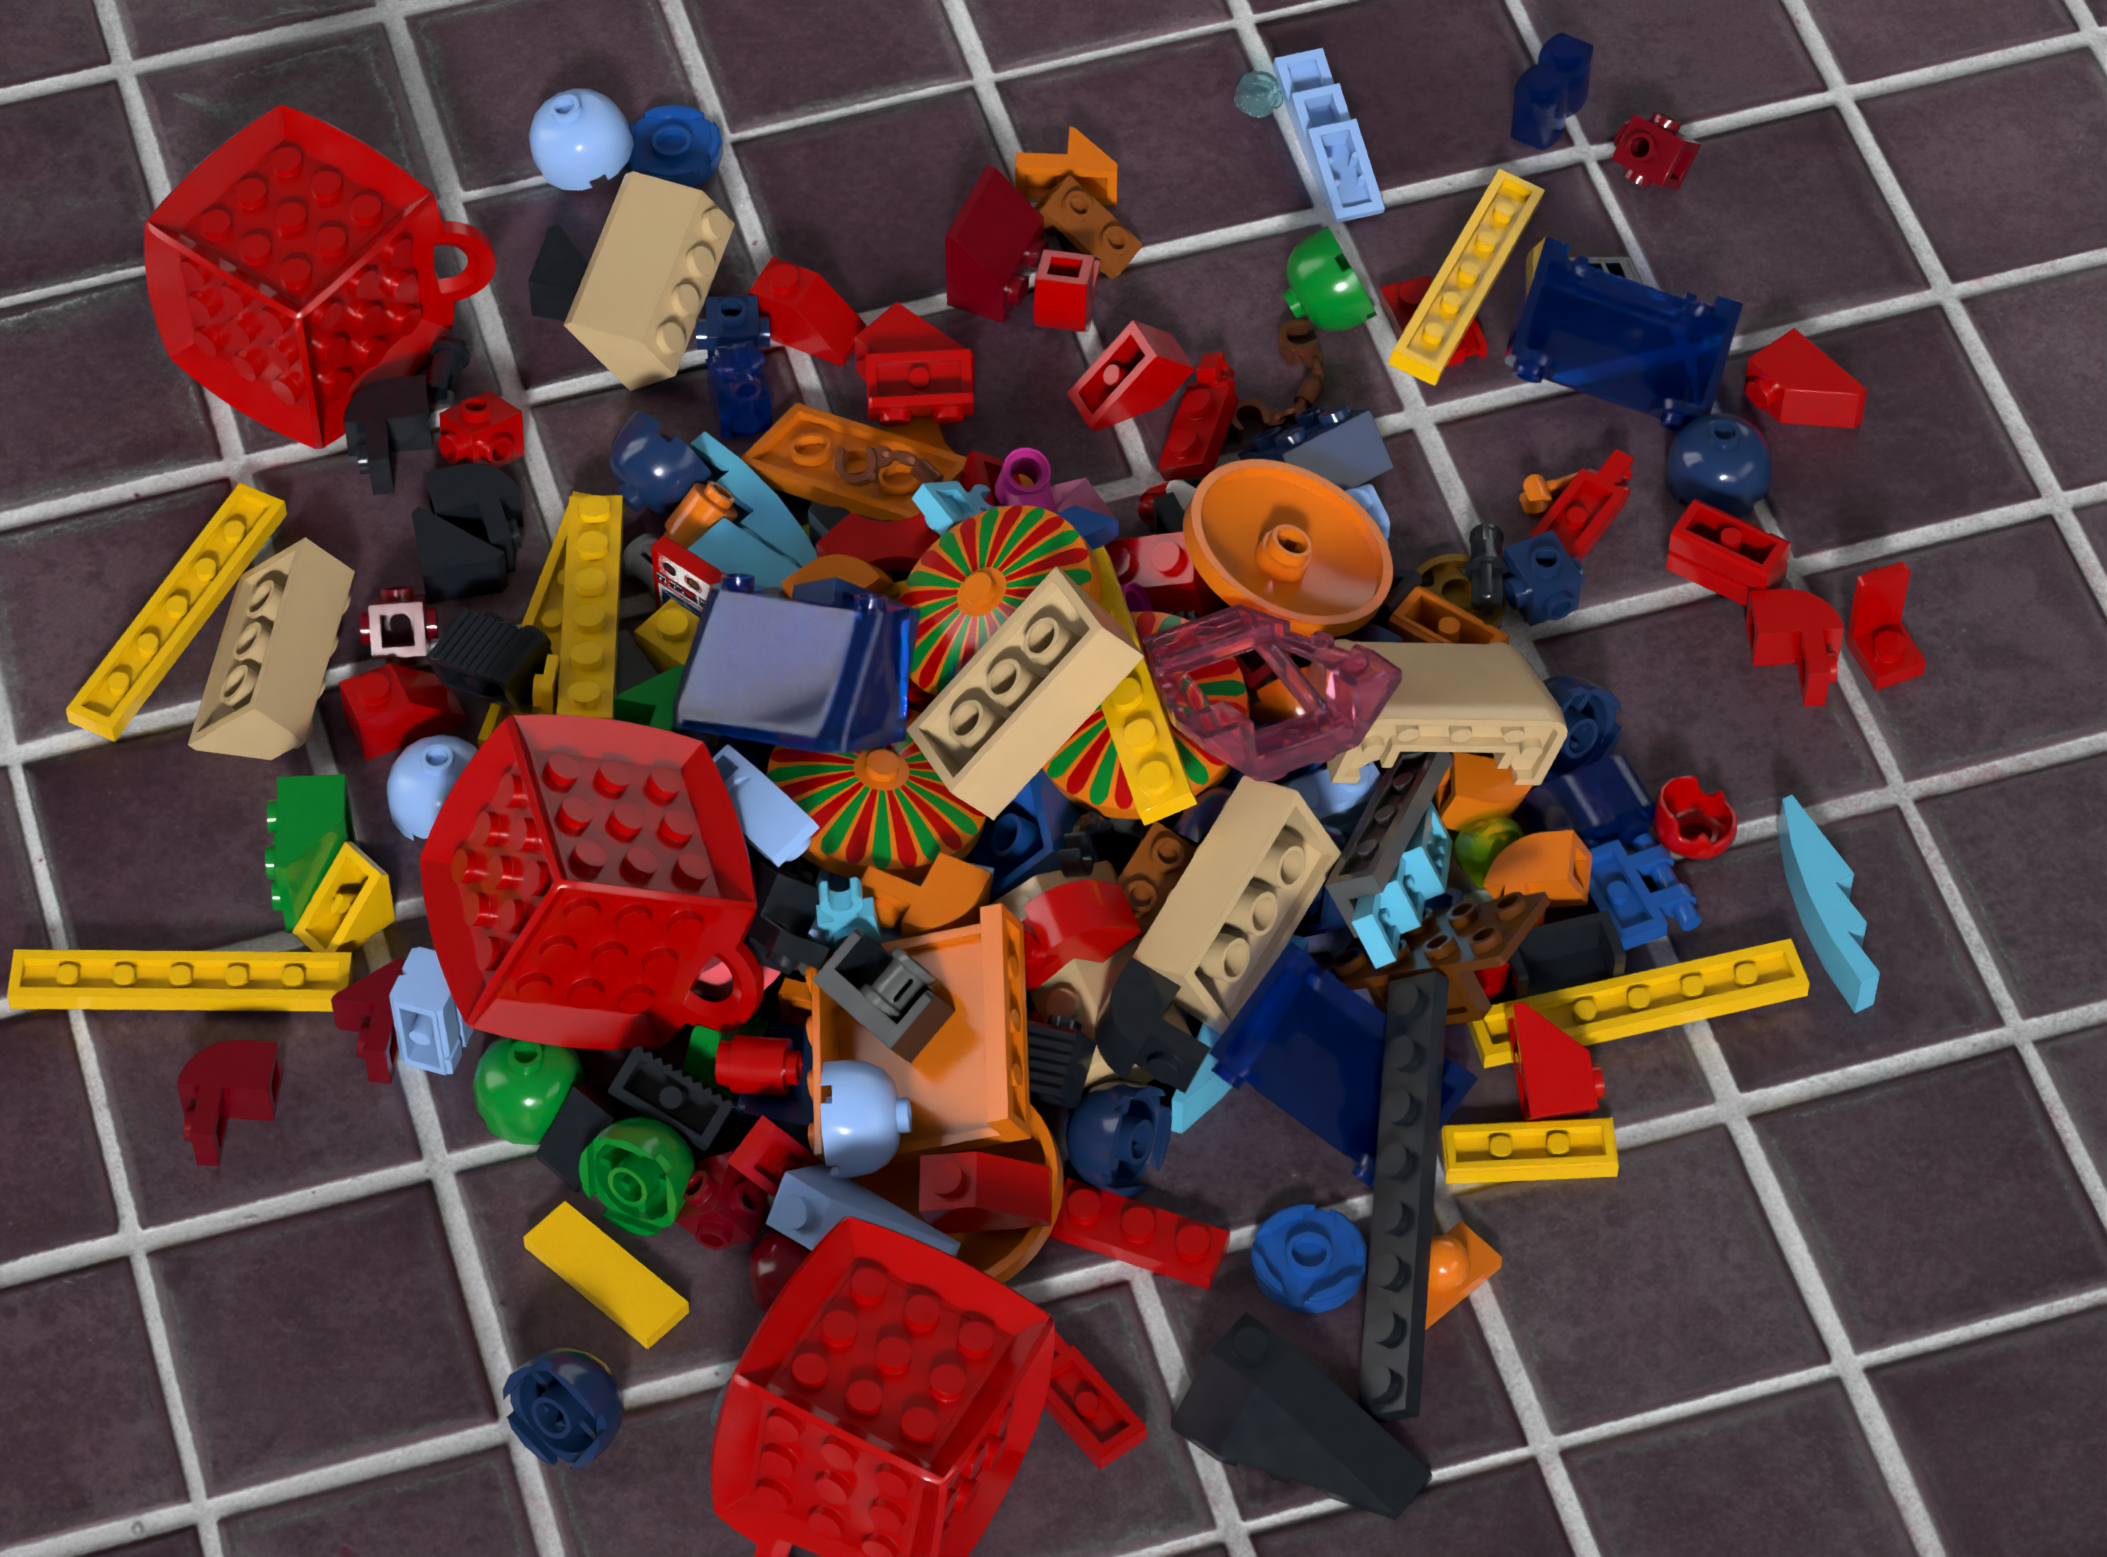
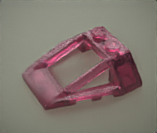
[1142,604,1402,782]

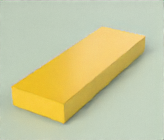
[1440,1117,1619,1184]
[523,1201,689,1349]

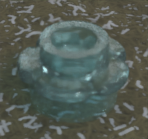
[1234,71,1283,118]

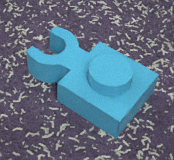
[911,481,1003,536]
[816,877,882,953]

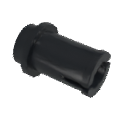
[426,335,471,404]

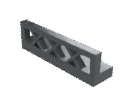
[1325,752,1453,938]

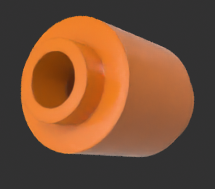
[663,481,738,549]

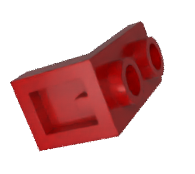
[1846,561,1926,691]

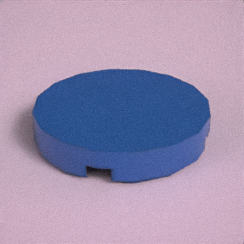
[625,105,723,187]
[1251,1204,1367,1313]

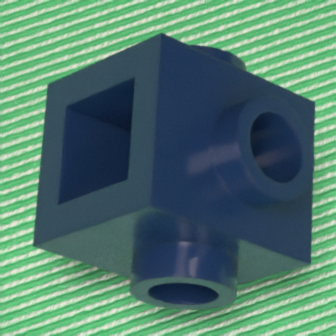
[696,295,771,378]
[1503,530,1585,627]

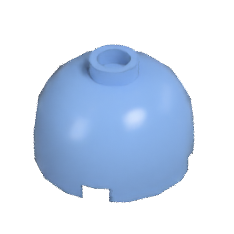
[529,88,634,191]
[387,735,479,841]
[820,1060,912,1178]

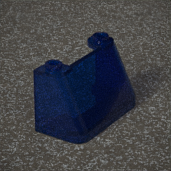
[1504,236,1743,433]
[672,573,910,753]
[1208,941,1478,1190]

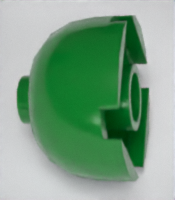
[1282,225,1377,332]
[473,1036,588,1145]
[578,1117,697,1237]

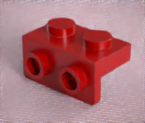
[865,349,974,427]

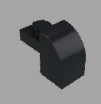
[344,375,433,495]
[424,464,524,573]
[743,859,830,975]
[1095,957,1211,1094]

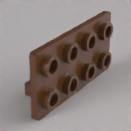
[1319,892,1551,1026]

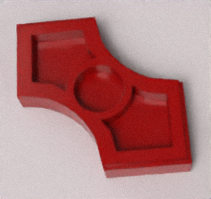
[816,512,941,572]

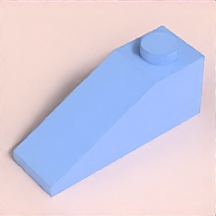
[766,1163,961,1257]

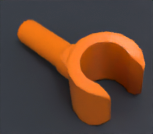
[1519,472,1578,517]

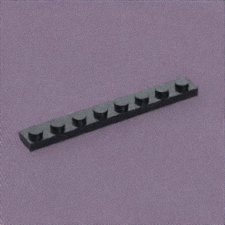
[1358,971,1449,1424]

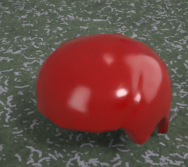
[1653,775,1737,860]

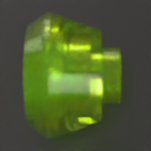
[1455,817,1524,891]

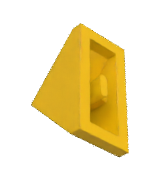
[292,841,396,952]

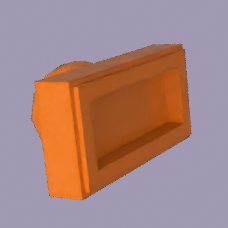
[1425,1221,1503,1331]

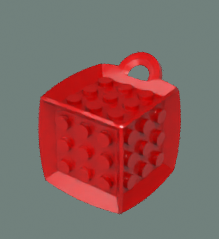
[144,104,496,449]
[419,714,764,1050]
[710,1216,1055,1557]

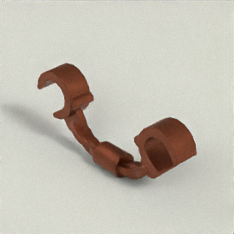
[1228,319,1324,443]
[834,445,944,487]

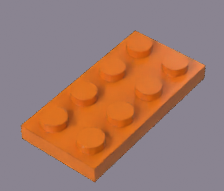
[740,402,967,521]

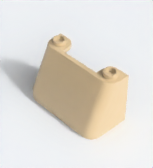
[1307,639,1568,785]

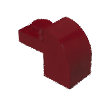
[177,1040,284,1166]

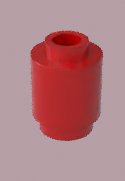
[715,1035,803,1096]

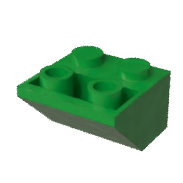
[265,774,356,933]

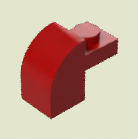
[1034,249,1101,333]
[1745,589,1844,707]
[1022,879,1142,990]

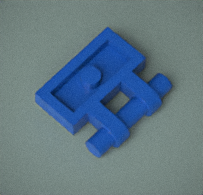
[1587,833,1702,950]

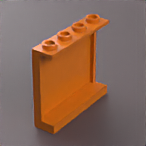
[805,903,1031,1168]

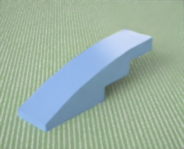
[1273,48,1385,223]

